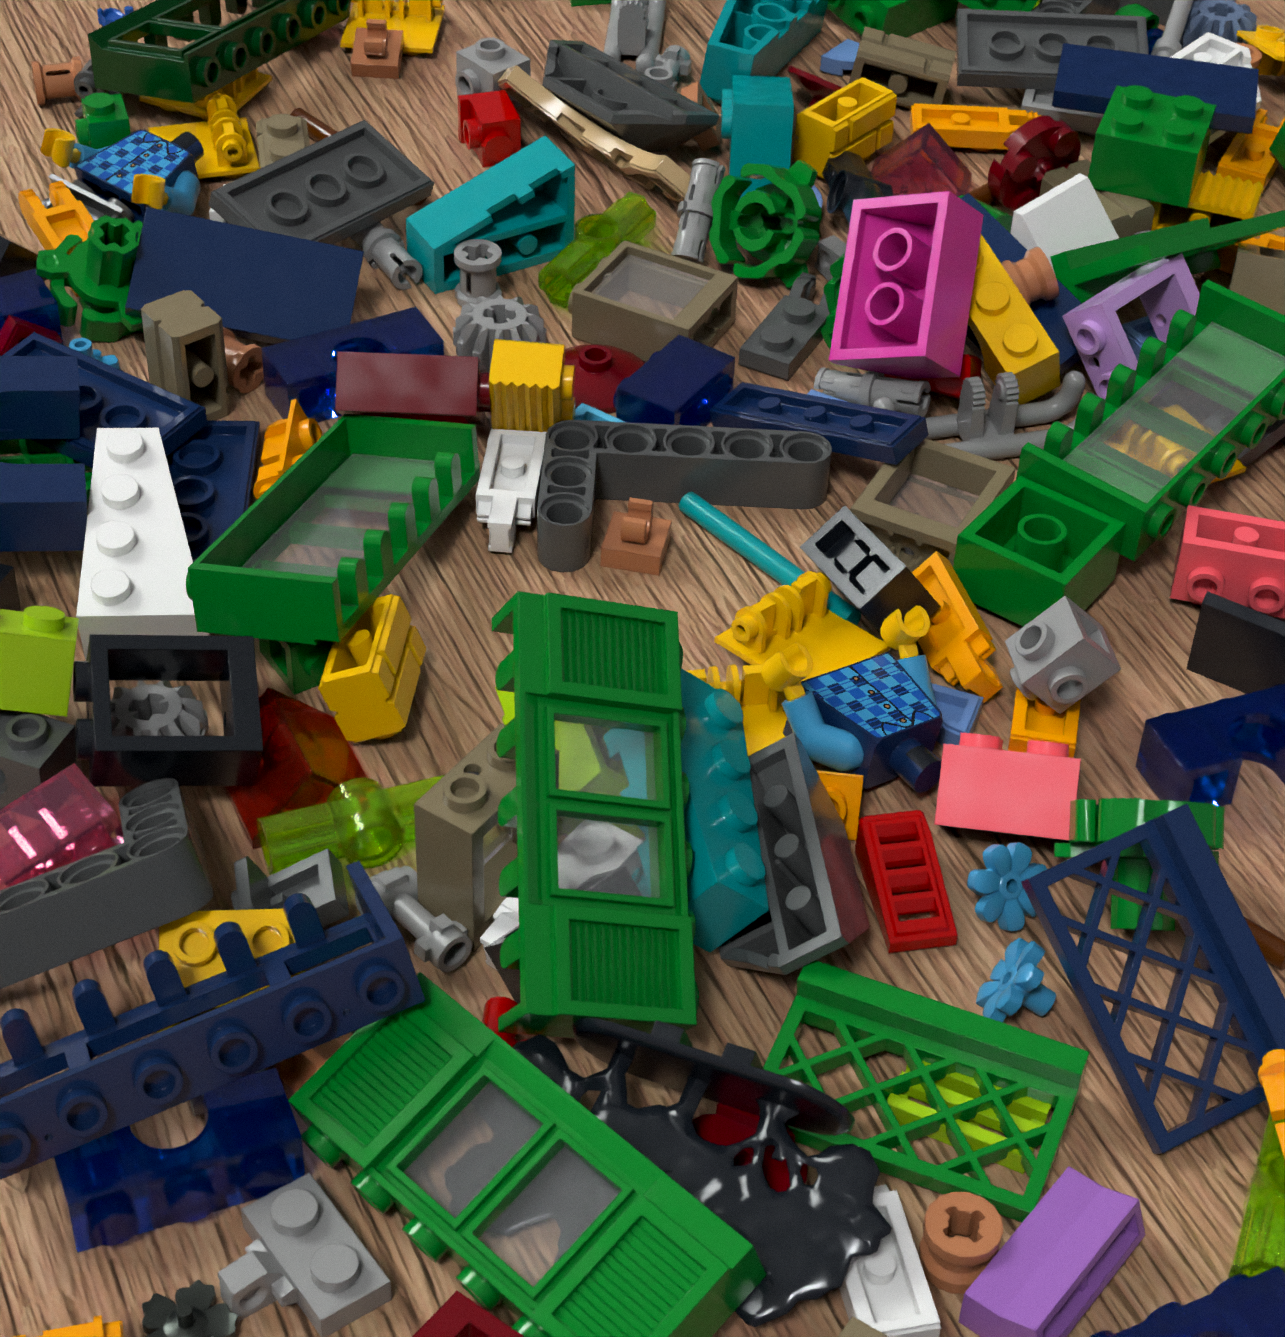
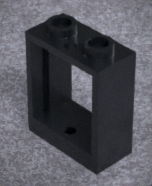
[73,634,263,787]

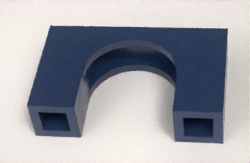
[0,356,87,552]

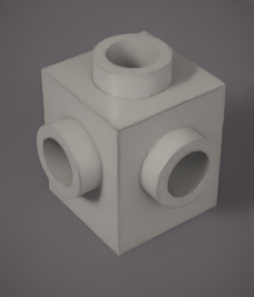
[455,37,530,108]
[1005,595,1121,714]

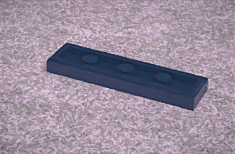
[709,382,929,465]

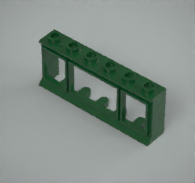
[88,0,351,103]

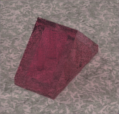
[871,123,972,196]

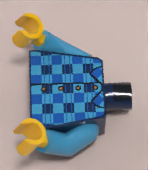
[40,128,204,223]
[761,605,943,793]

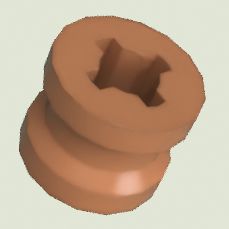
[1000,247,1059,307]
[918,1192,1003,1294]

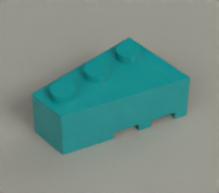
[721,75,794,200]
[406,135,575,294]

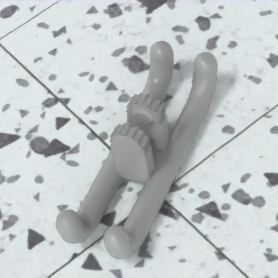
[603,0,666,74]
[873,371,1085,460]

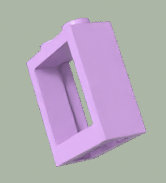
[1062,253,1200,405]

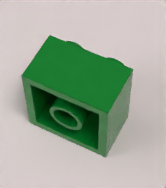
[1088,85,1217,208]
[953,476,1126,626]

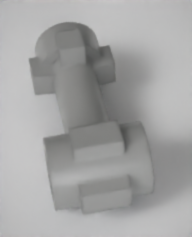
[644,45,692,91]
[355,866,472,972]

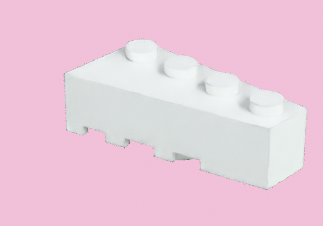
[76,428,210,660]

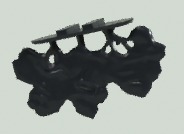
[445,1018,892,1327]

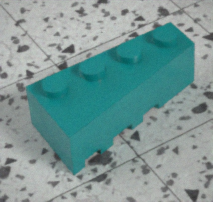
[700,0,828,104]
[602,668,769,953]

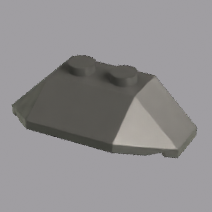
[542,40,719,152]
[718,733,870,975]

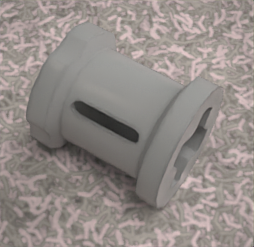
[454,239,502,306]

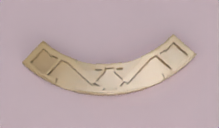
[497,65,690,202]

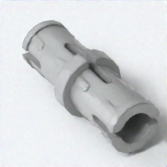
[671,158,725,265]
[350,222,423,290]
[814,367,931,417]

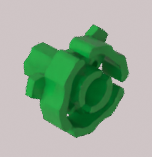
[709,160,822,288]
[36,215,143,342]
[1054,798,1225,931]

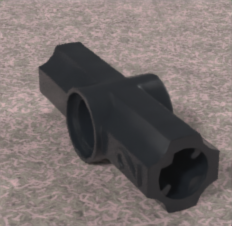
[822,151,893,226]

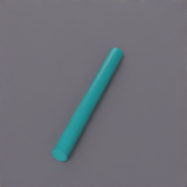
[679,492,861,625]

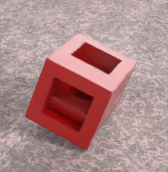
[458,90,521,167]

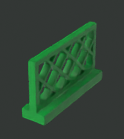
[1050,210,1285,303]
[763,960,1089,1222]

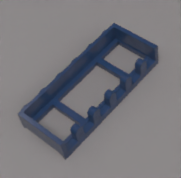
[0,860,426,1180]

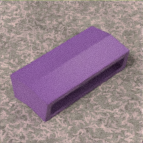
[958,1166,1145,1337]

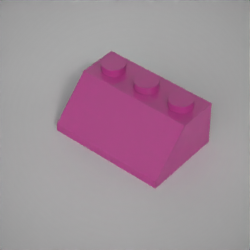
[829,191,983,379]

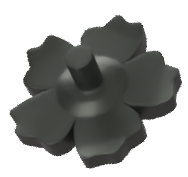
[142,1280,239,1337]

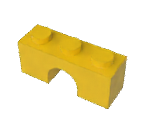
[968,234,1060,405]

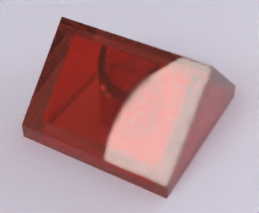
[223,687,381,849]

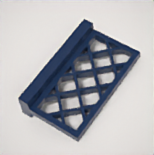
[1021,804,1285,1154]

